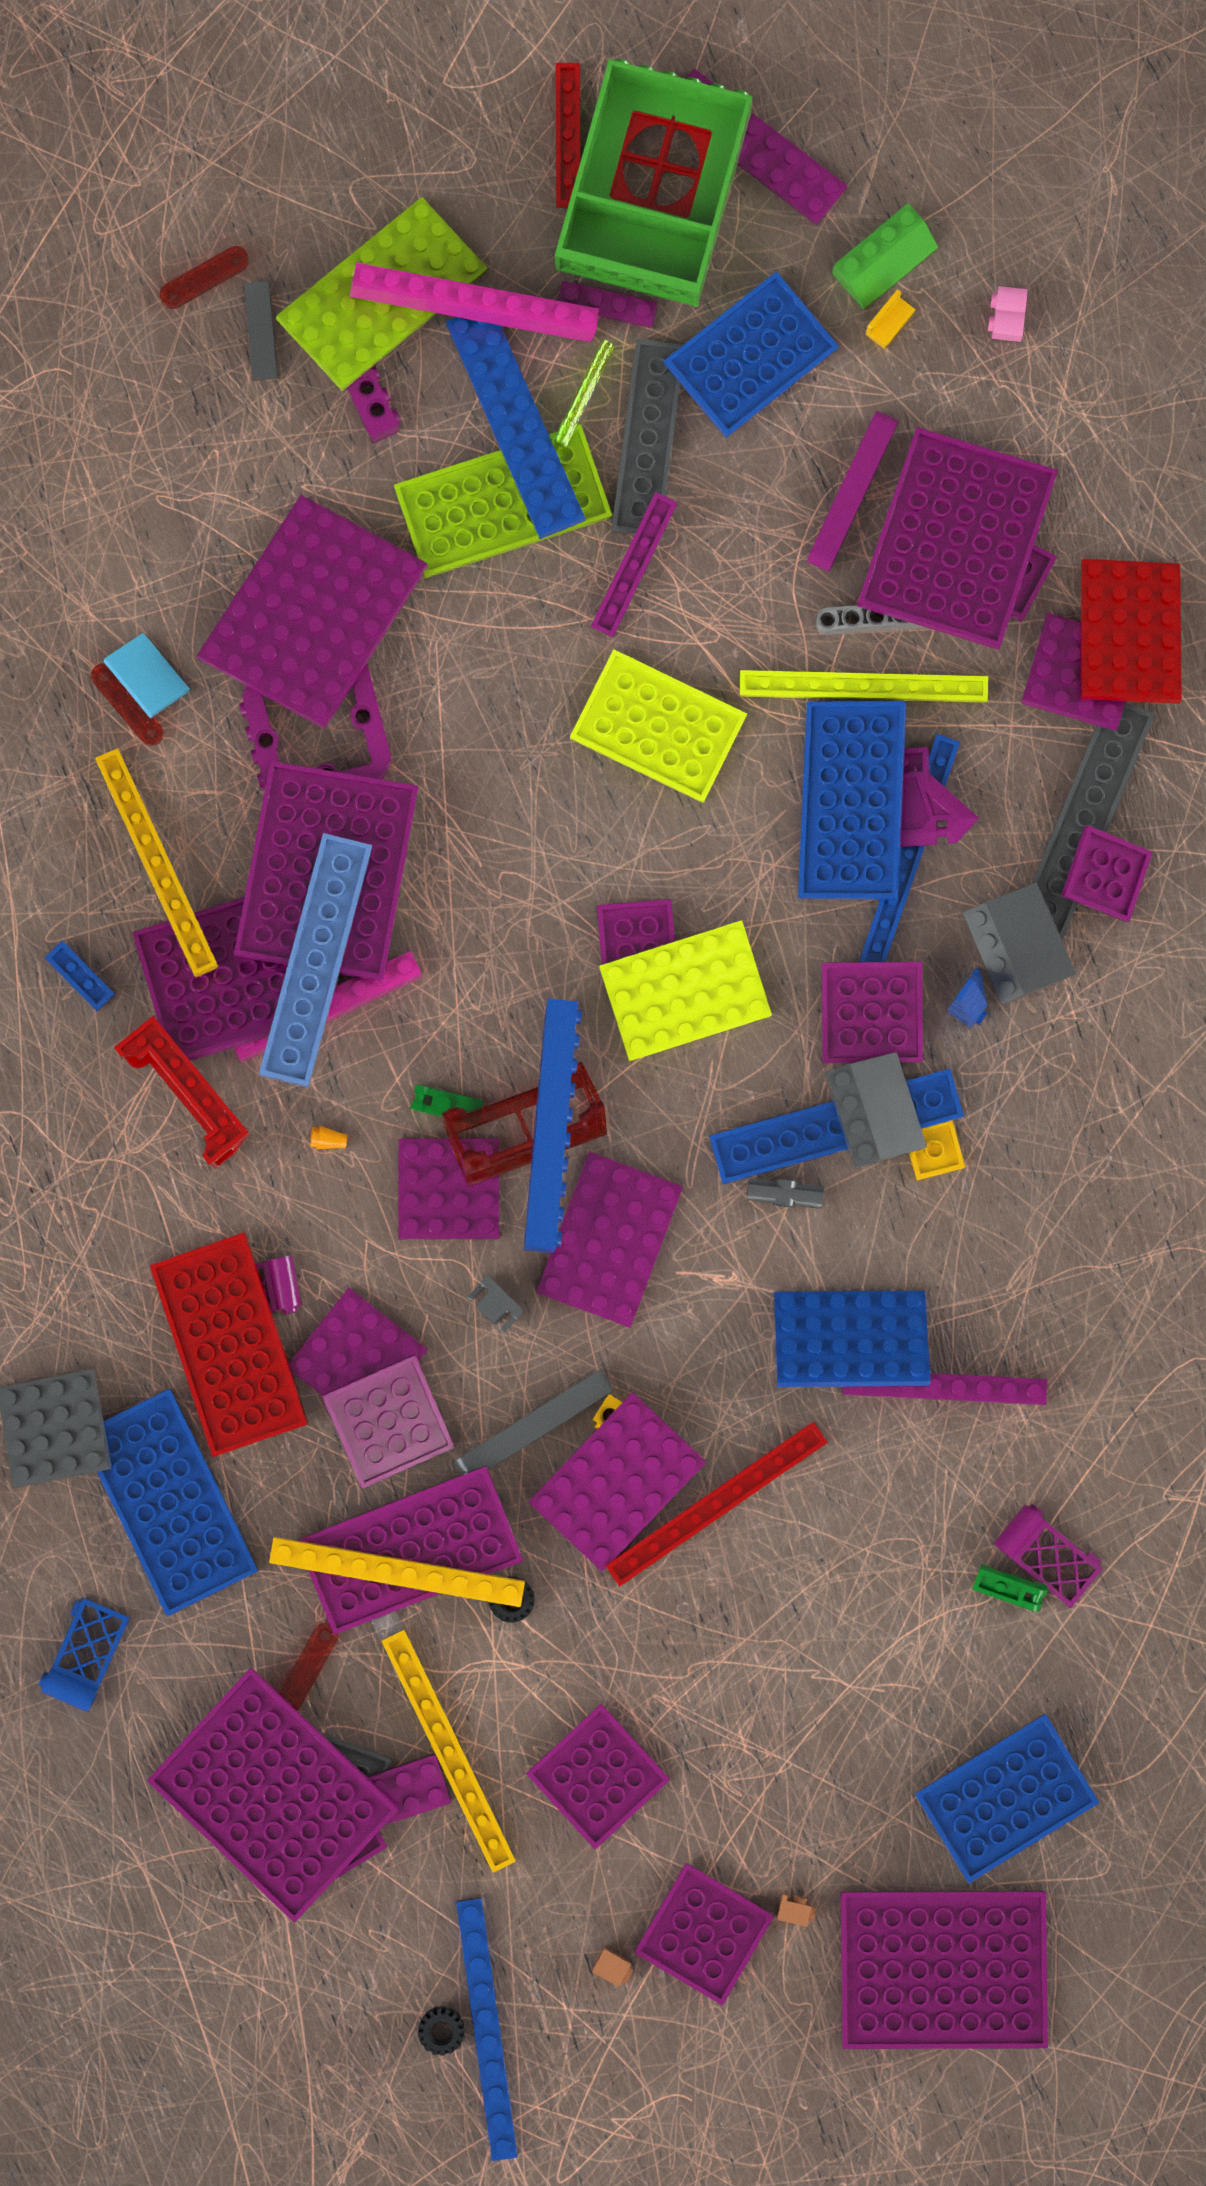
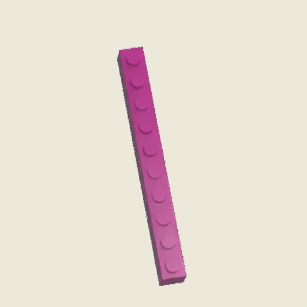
[349,262,599,342]

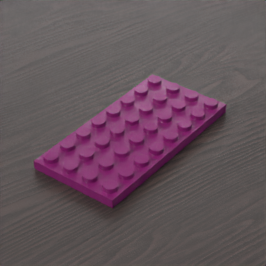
[297,1465,524,1635]

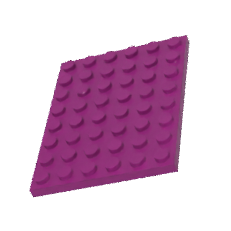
[857,427,1058,650]
[197,495,428,729]
[234,761,419,981]
[147,1667,400,1923]
[840,1891,1048,2049]

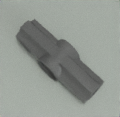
[747,1178,824,1209]

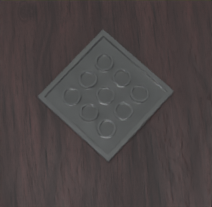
[0,1369,112,1488]

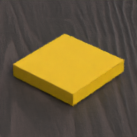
[909,1120,965,1181]

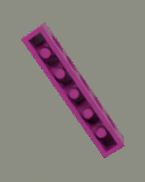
[347,365,401,444]

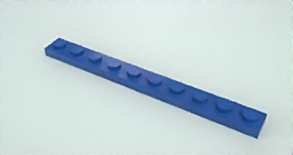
[859,734,960,962]
[456,1898,518,2161]

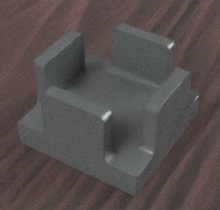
[467,1275,525,1334]

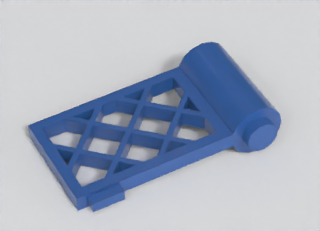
[39,1598,130,1712]

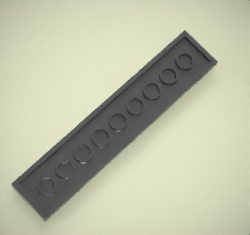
[1031,702,1155,941]

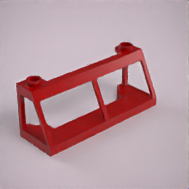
[114,1016,250,1170]

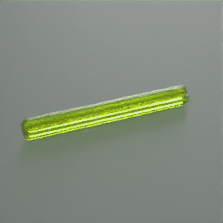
[554,340,614,448]

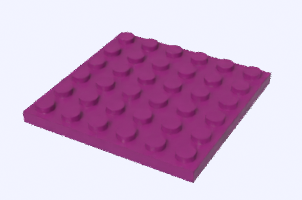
[132,897,288,1061]

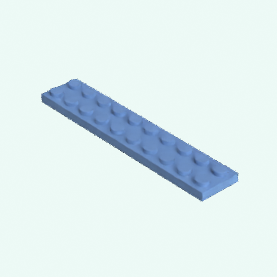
[259,833,372,1088]

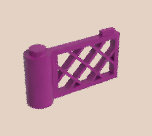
[256,1256,302,1315]
[993,1504,1102,1608]

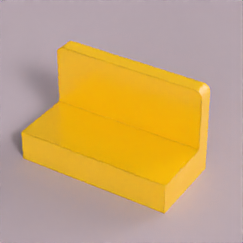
[865,289,916,349]

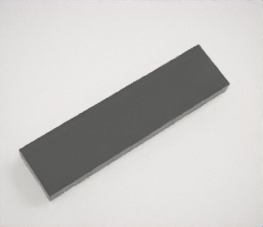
[244,281,278,381]

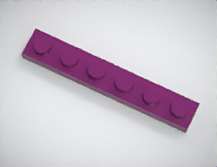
[591,492,678,638]

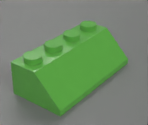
[832,203,938,310]

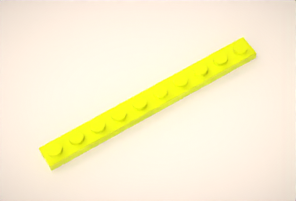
[739,670,988,703]

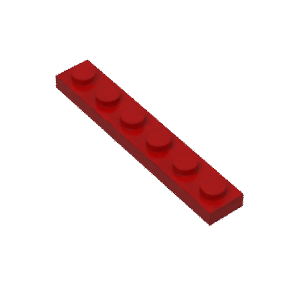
[555,63,580,208]

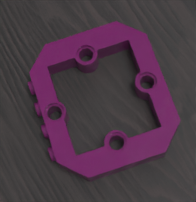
[239,664,392,789]

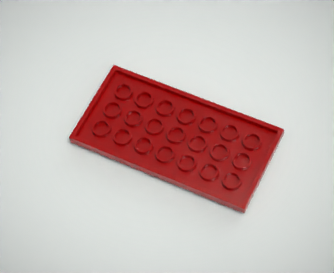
[149,1232,309,1457]

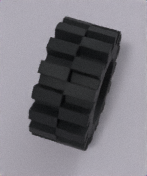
[489,1576,534,1623]
[418,2006,465,2056]

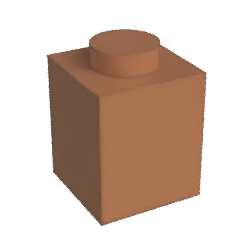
[592,1947,633,1987]

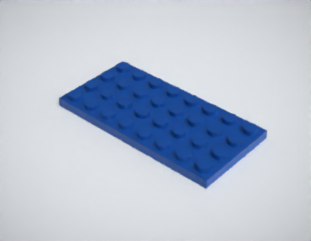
[798,701,907,900]
[97,1389,259,1617]

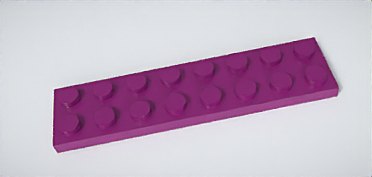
[685,68,847,226]

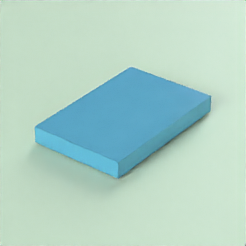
[104,633,190,718]

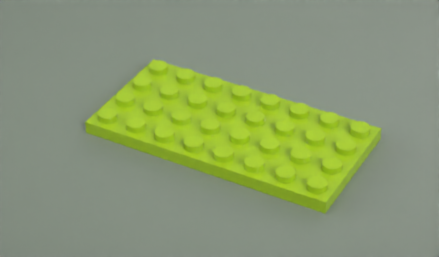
[276,197,488,391]
[394,424,612,579]

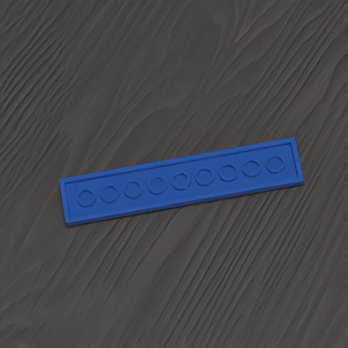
[446,317,585,539]
[709,1069,964,1185]

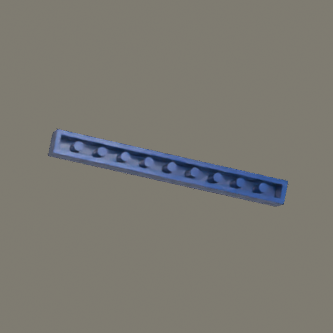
[523,998,582,1253]

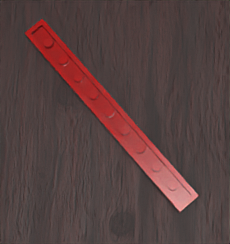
[605,1422,828,1587]

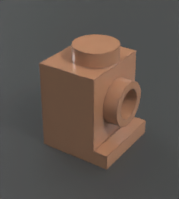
[776,1892,816,1927]

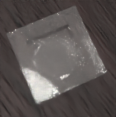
[371,1611,404,1640]

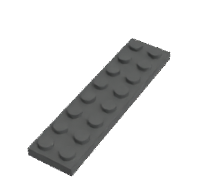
[611,339,683,535]

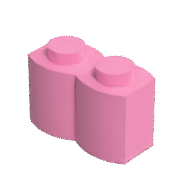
[988,286,1028,342]

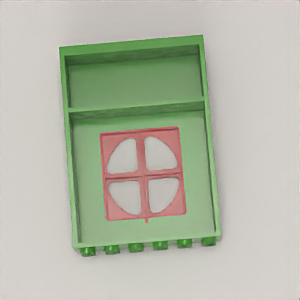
[555,59,753,307]

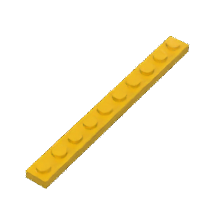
[95,748,218,978]
[269,1536,525,1607]
[381,1629,516,1873]

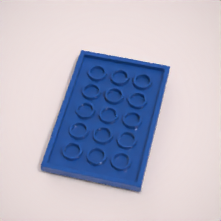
[663,271,839,438]
[774,1290,930,1387]
[914,1714,1099,1883]

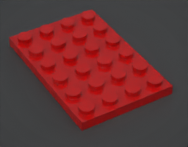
[1081,559,1182,704]

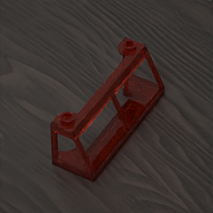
[442,1061,607,1187]

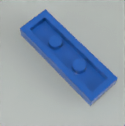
[45,940,115,1012]

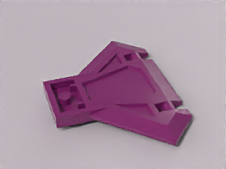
[900,747,979,847]

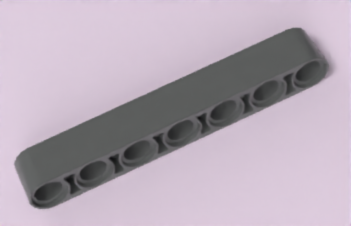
[453,1369,615,1475]

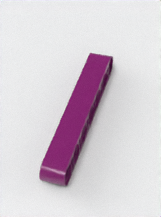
[806,410,899,572]

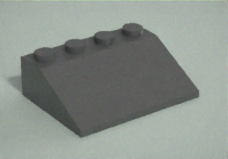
[963,882,1076,1004]
[825,1052,927,1170]

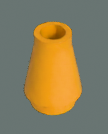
[310,1125,347,1150]

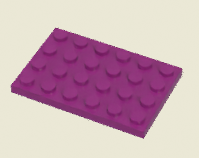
[536,1151,683,1328]
[528,1392,707,1571]

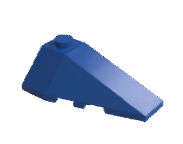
[946,967,988,1028]

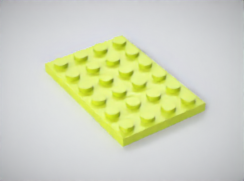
[570,649,747,803]
[599,920,772,1061]

